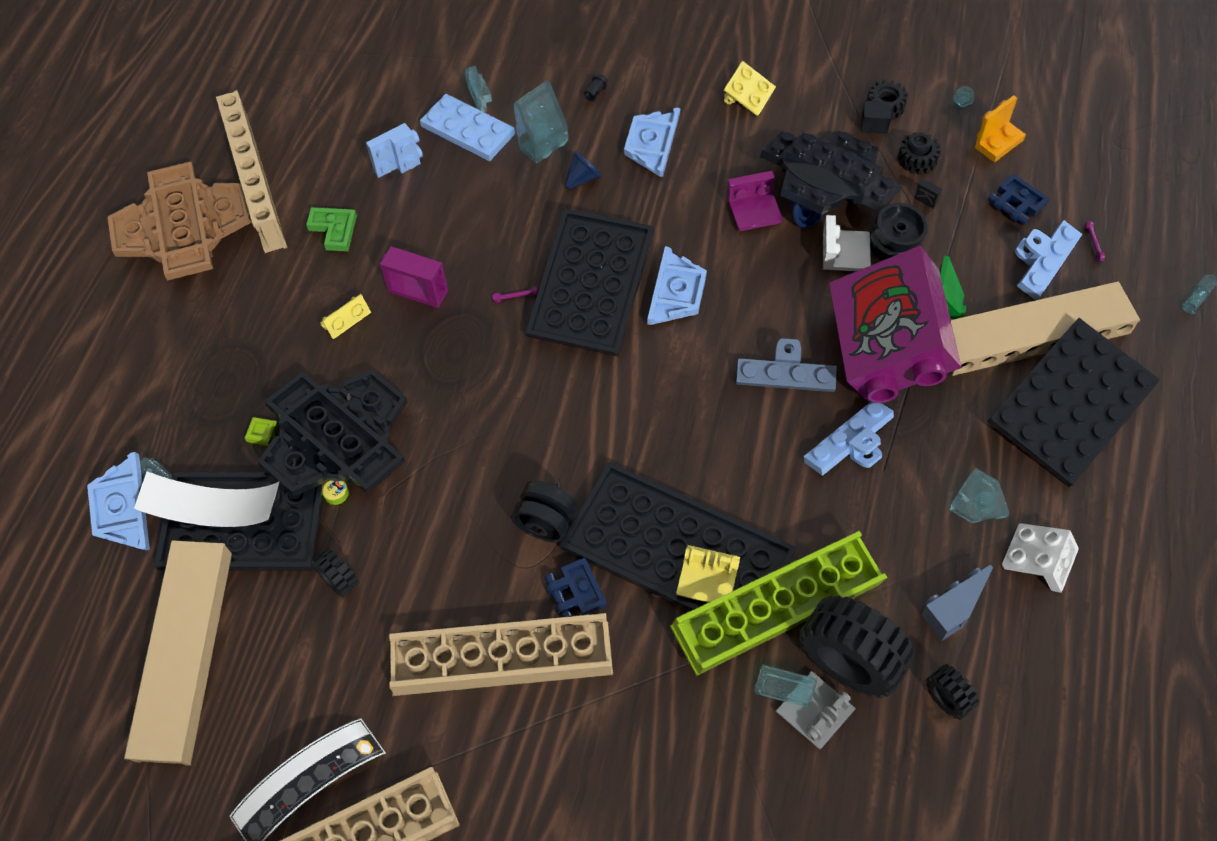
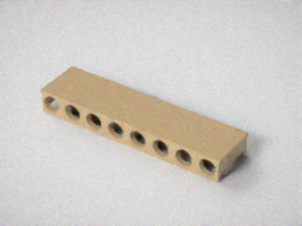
[216,90,287,253]
[951,281,1140,376]
[124,541,232,765]
[389,613,613,696]
[281,767,460,841]

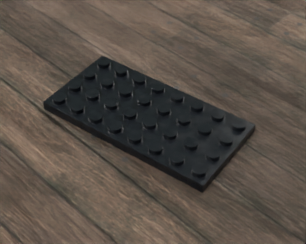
[560,462,797,611]

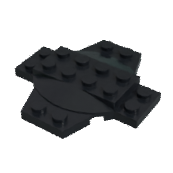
[760,131,902,214]
[258,369,407,497]

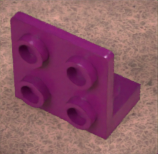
[727,171,782,231]

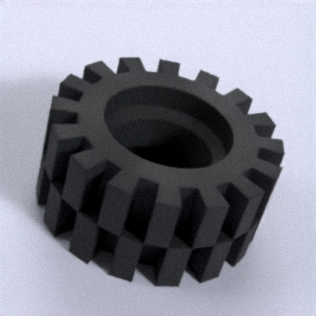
[867,80,908,120]
[898,132,941,175]
[311,547,359,598]
[925,664,980,720]

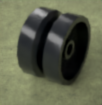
[870,203,928,260]
[510,480,578,543]

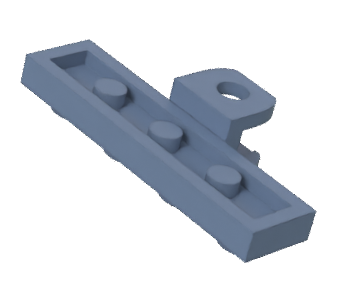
[736,338,837,392]

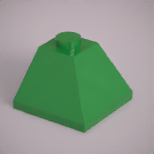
[939,256,967,320]

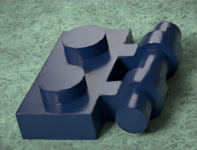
[988,174,1050,226]
[544,558,607,625]

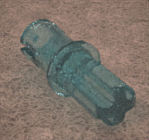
[1182,274,1217,314]

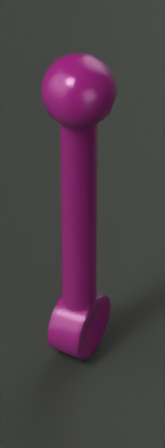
[1085,221,1105,262]
[492,287,539,303]

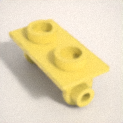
[320,294,371,339]

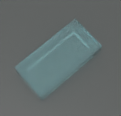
[754,665,817,708]

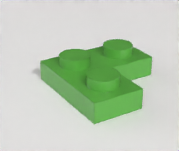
[306,207,357,252]

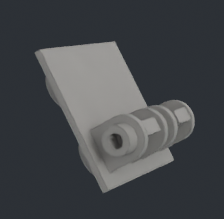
[776,671,856,750]

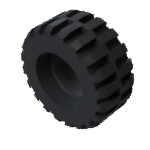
[800,595,915,698]

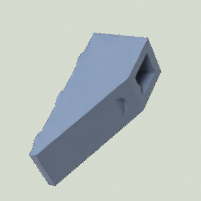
[921,565,993,641]

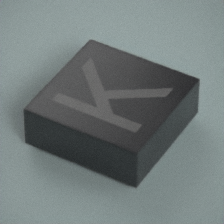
[914,179,942,209]

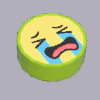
[323,481,349,505]

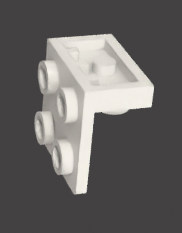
[823,215,871,271]
[1002,523,1079,593]

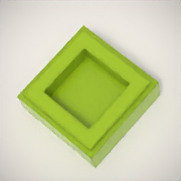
[245,417,278,446]

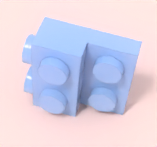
[366,123,423,178]

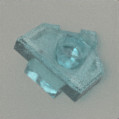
[464,66,492,112]
[949,468,1010,523]

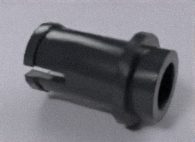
[584,74,608,102]

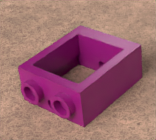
[380,246,448,308]

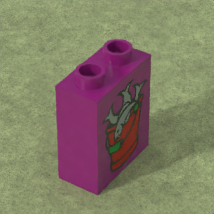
[829,246,962,403]

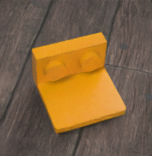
[974,95,1026,163]

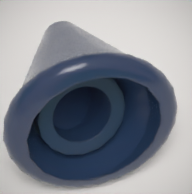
[565,151,602,189]
[789,200,824,228]

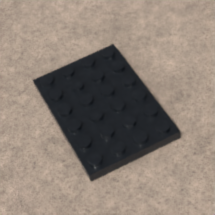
[526,208,654,357]
[987,318,1160,487]
[154,472,326,571]

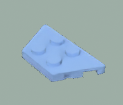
[624,108,680,177]
[647,247,707,325]
[87,452,150,550]

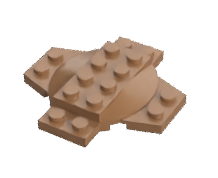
[107,162,252,281]

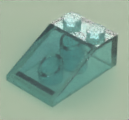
[513,80,569,164]

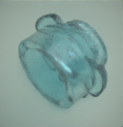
[953,86,975,107]

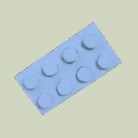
[420,94,515,161]

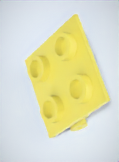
[724,61,776,116]
[676,545,740,602]

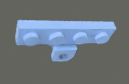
[1015,221,1082,301]
[804,402,894,476]

